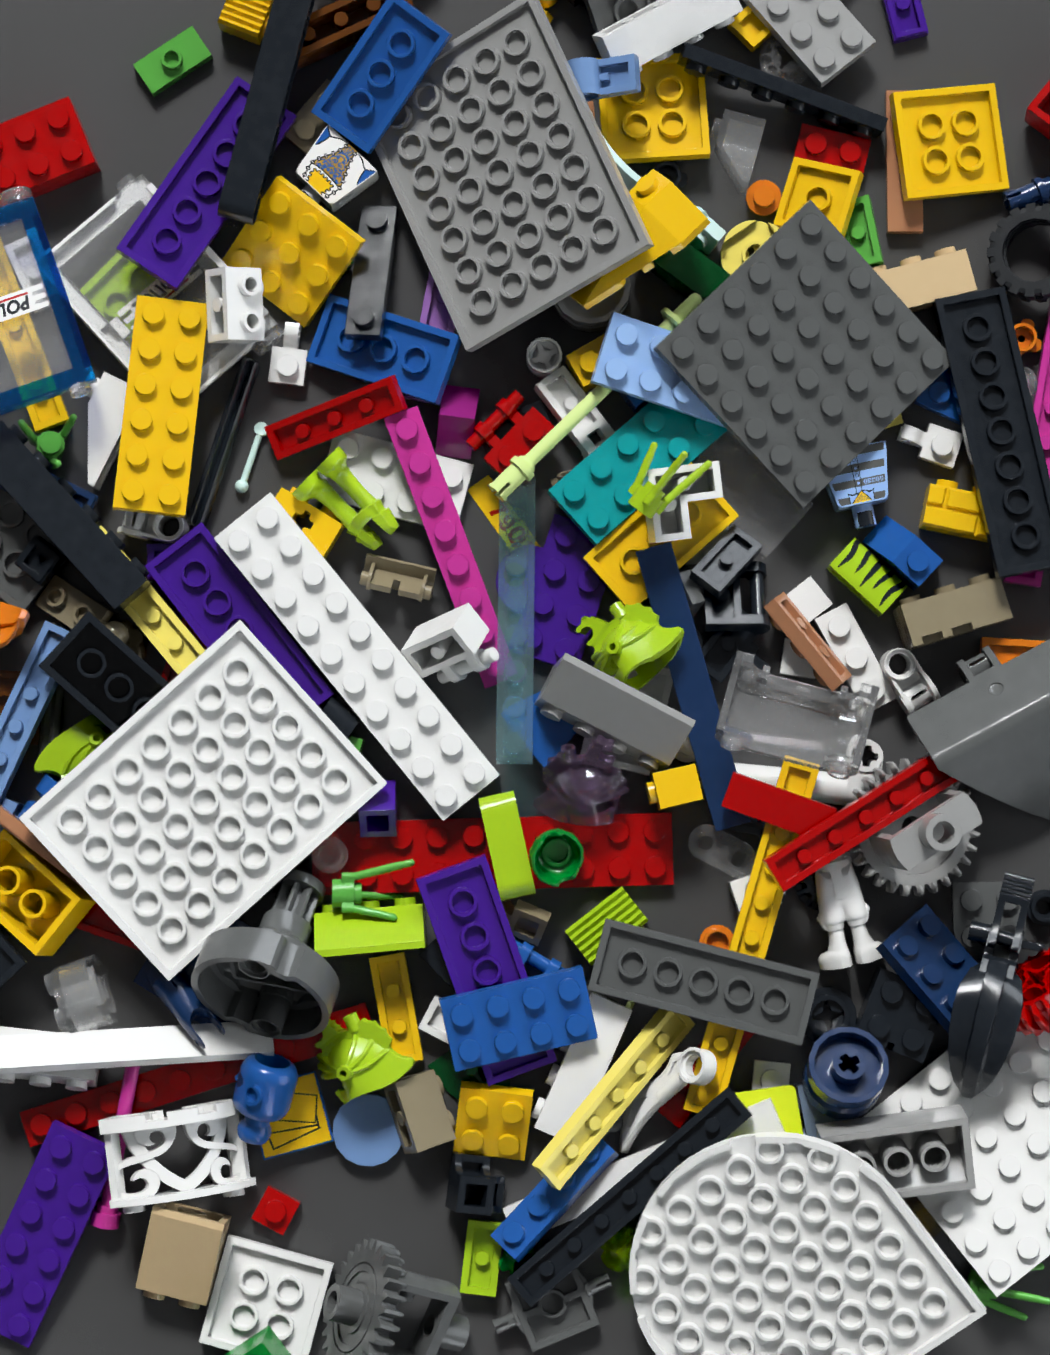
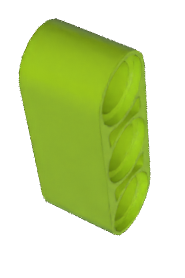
[478,790,536,901]

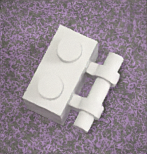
[400,603,499,684]

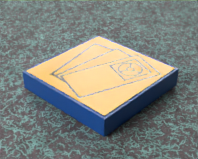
[260,1070,334,1160]

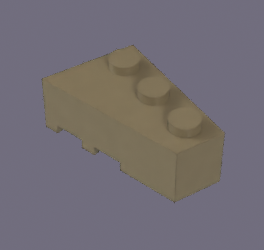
[893,573,1013,651]

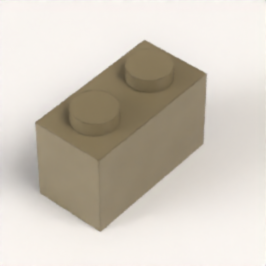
[384,1069,456,1154]

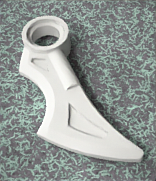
[620,1047,717,1153]

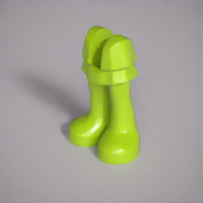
[292,446,399,550]

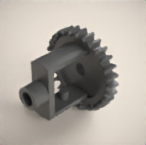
[322,1238,470,1355]

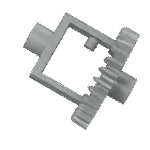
[846,758,982,897]

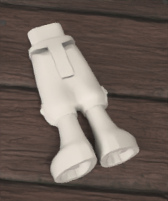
[815,853,883,970]

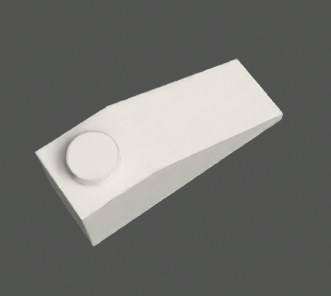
[87,371,127,491]

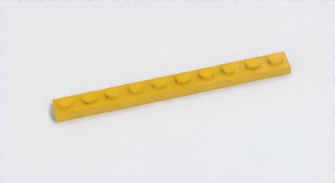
[683,757,820,1113]

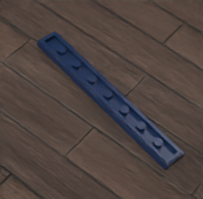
[636,542,751,831]

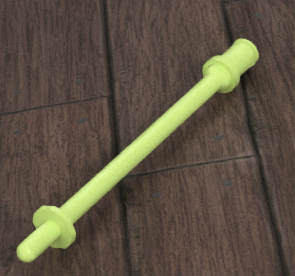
[488,293,702,502]

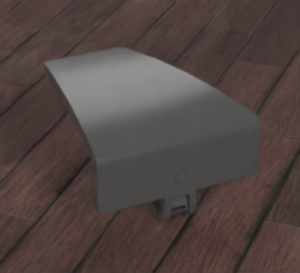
[907,639,1050,820]

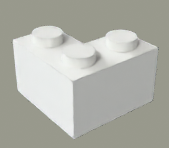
[642,461,723,543]

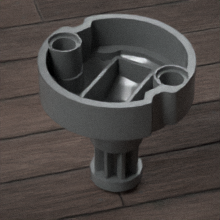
[191,870,340,1040]

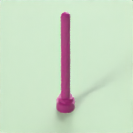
[90,1066,140,1230]

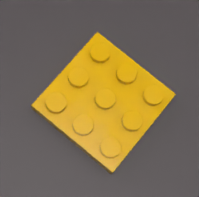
[596,53,710,164]
[889,83,1010,201]
[222,175,366,328]

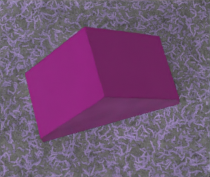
[436,385,480,460]

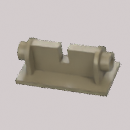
[359,553,437,602]

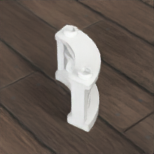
[98,1099,256,1214]

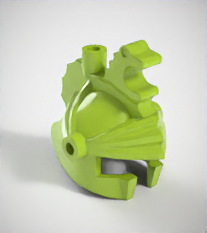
[576,601,684,690]
[34,715,114,779]
[315,1012,415,1104]

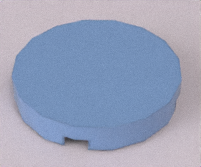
[332,1093,401,1167]

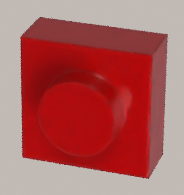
[251,1185,301,1235]

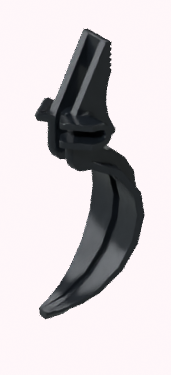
[948,872,1045,1099]

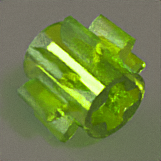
[600,1227,635,1272]

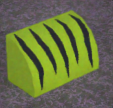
[826,537,908,617]

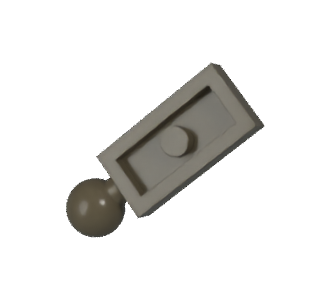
[35,574,129,644]

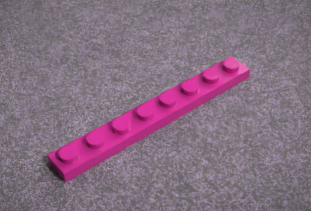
[383,406,519,689]

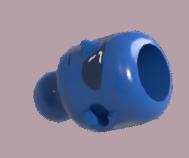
[232,1053,298,1145]

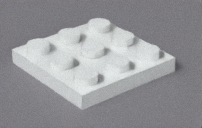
[199,1234,334,1355]

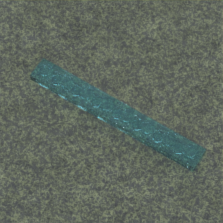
[496,479,536,764]

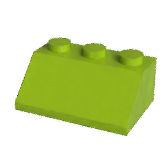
[314,897,428,957]

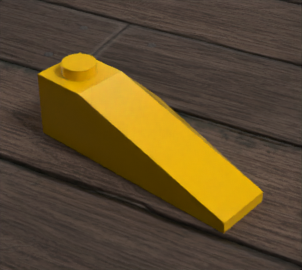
[569,169,710,310]

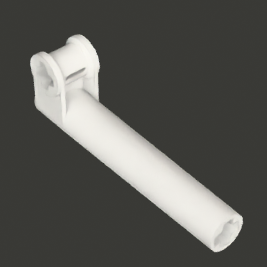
[699,739,884,806]

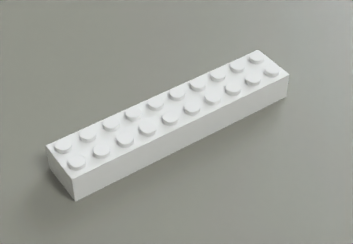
[214,492,500,821]

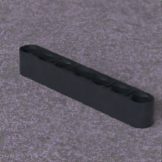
[217,0,315,225]

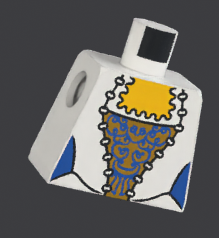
[296,125,379,212]

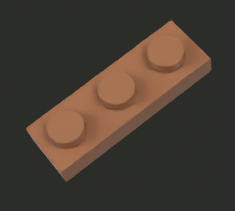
[764,592,852,692]

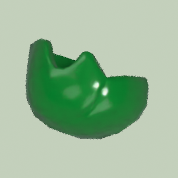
[529,828,584,887]

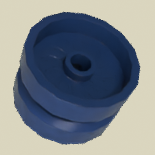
[802,1027,889,1119]

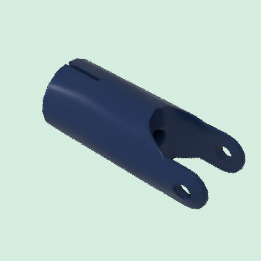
[152,972,225,1049]

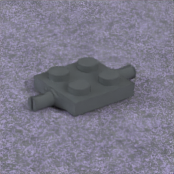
[492,1267,612,1352]

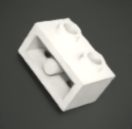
[205,266,265,344]

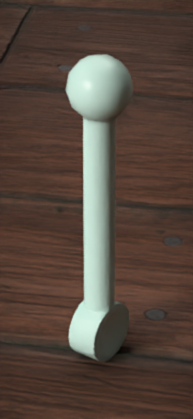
[235,422,268,493]

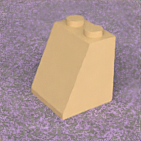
[135,1201,232,1309]

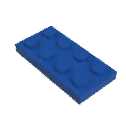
[311,0,452,154]
[306,294,462,406]
[438,965,598,1072]

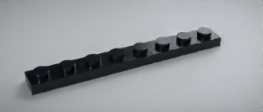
[507,1086,753,1307]

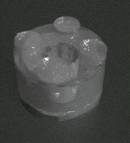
[44,954,118,1034]

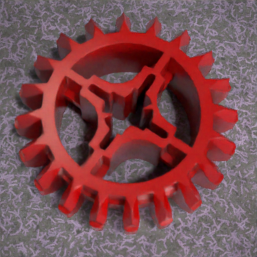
[1015,948,1050,1036]

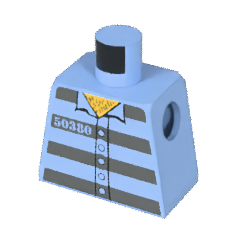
[825,441,888,529]

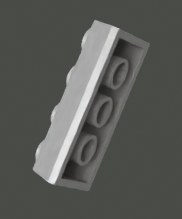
[534,653,696,772]
[815,1104,976,1198]

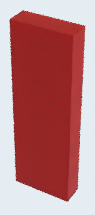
[721,771,837,835]

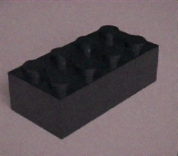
[39,611,169,732]

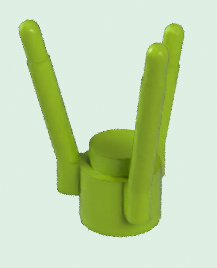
[627,442,712,520]

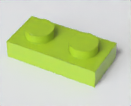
[460,1218,502,1297]

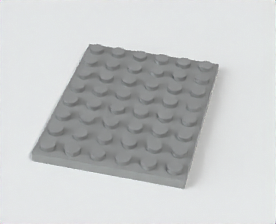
[375,0,654,352]

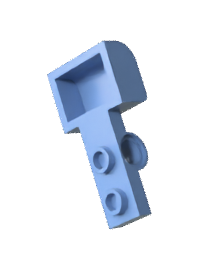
[568,53,641,101]

